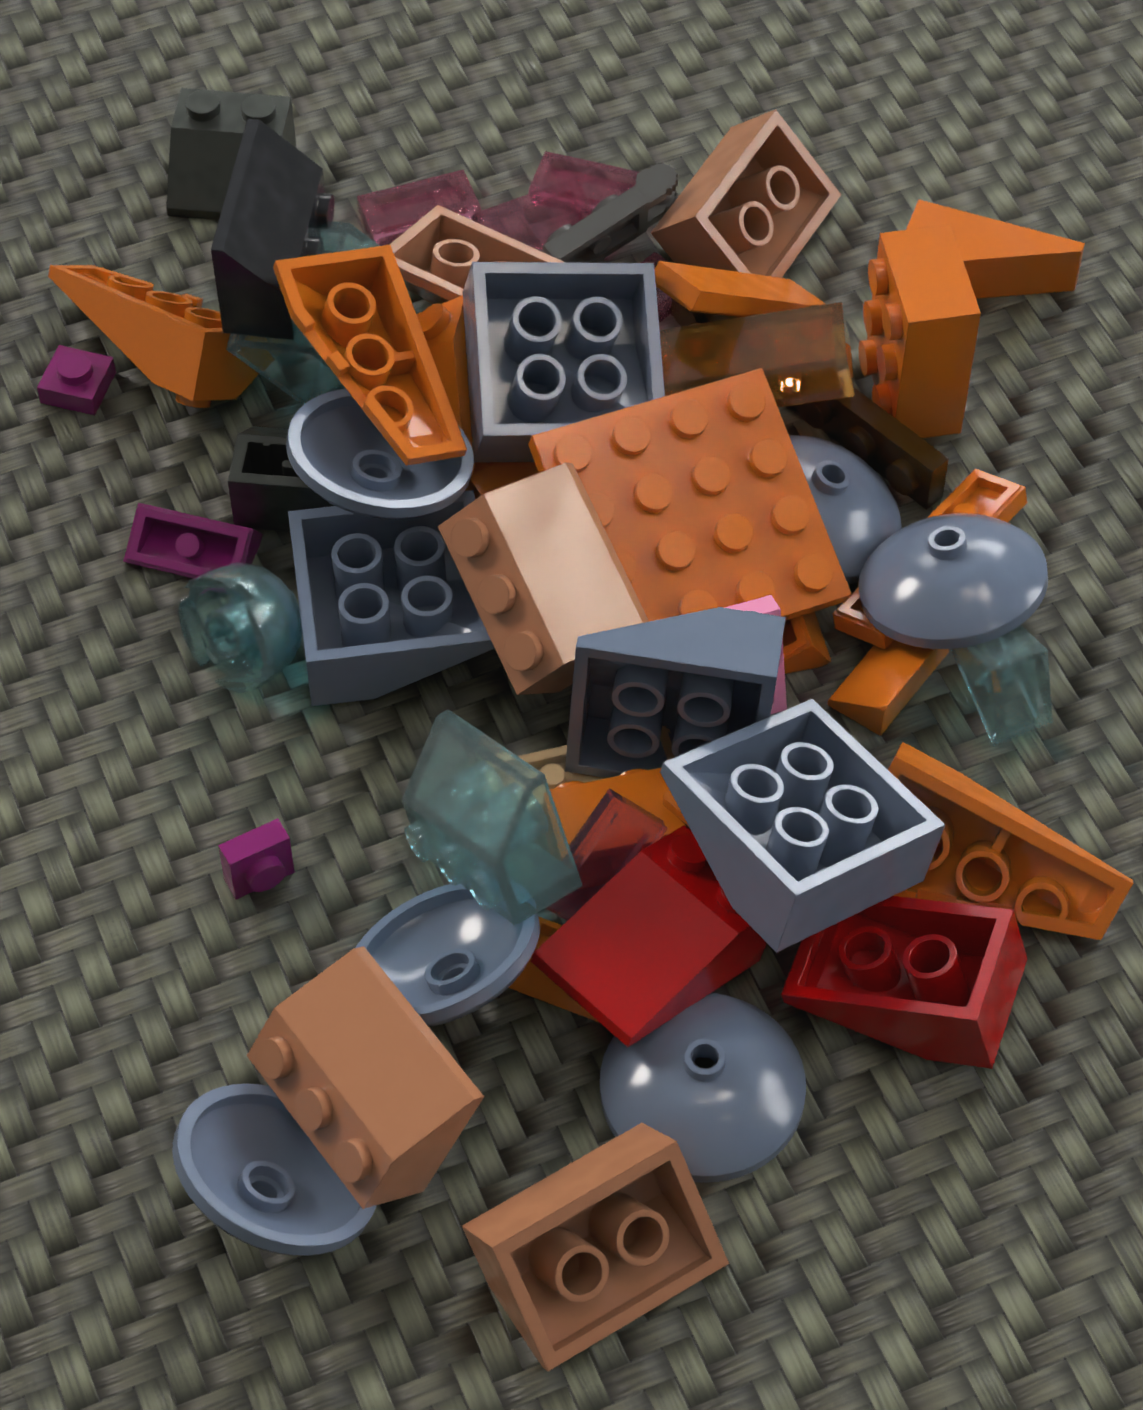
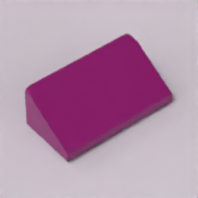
[123,503,263,590]

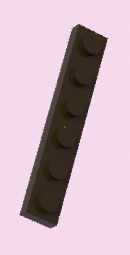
[671,264,949,510]

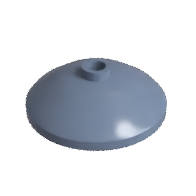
[286,389,474,520]
[789,435,902,584]
[858,513,1048,649]
[356,879,540,1027]
[600,993,806,1182]
[172,1084,376,1255]

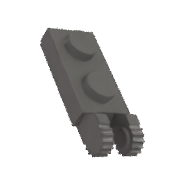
[543,162,678,263]

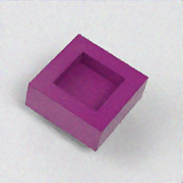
[37,345,116,415]
[218,818,295,900]

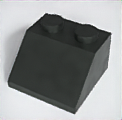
[166,88,296,220]

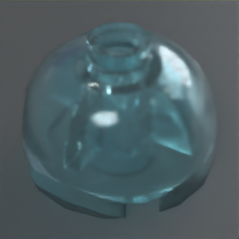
[178,562,303,693]

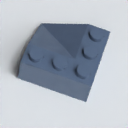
[462,262,665,462]
[288,490,495,706]
[565,607,786,778]
[660,699,945,953]

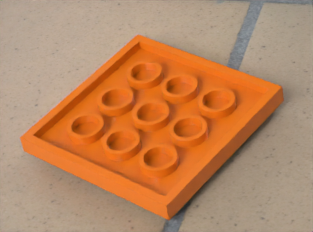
[528,368,852,622]

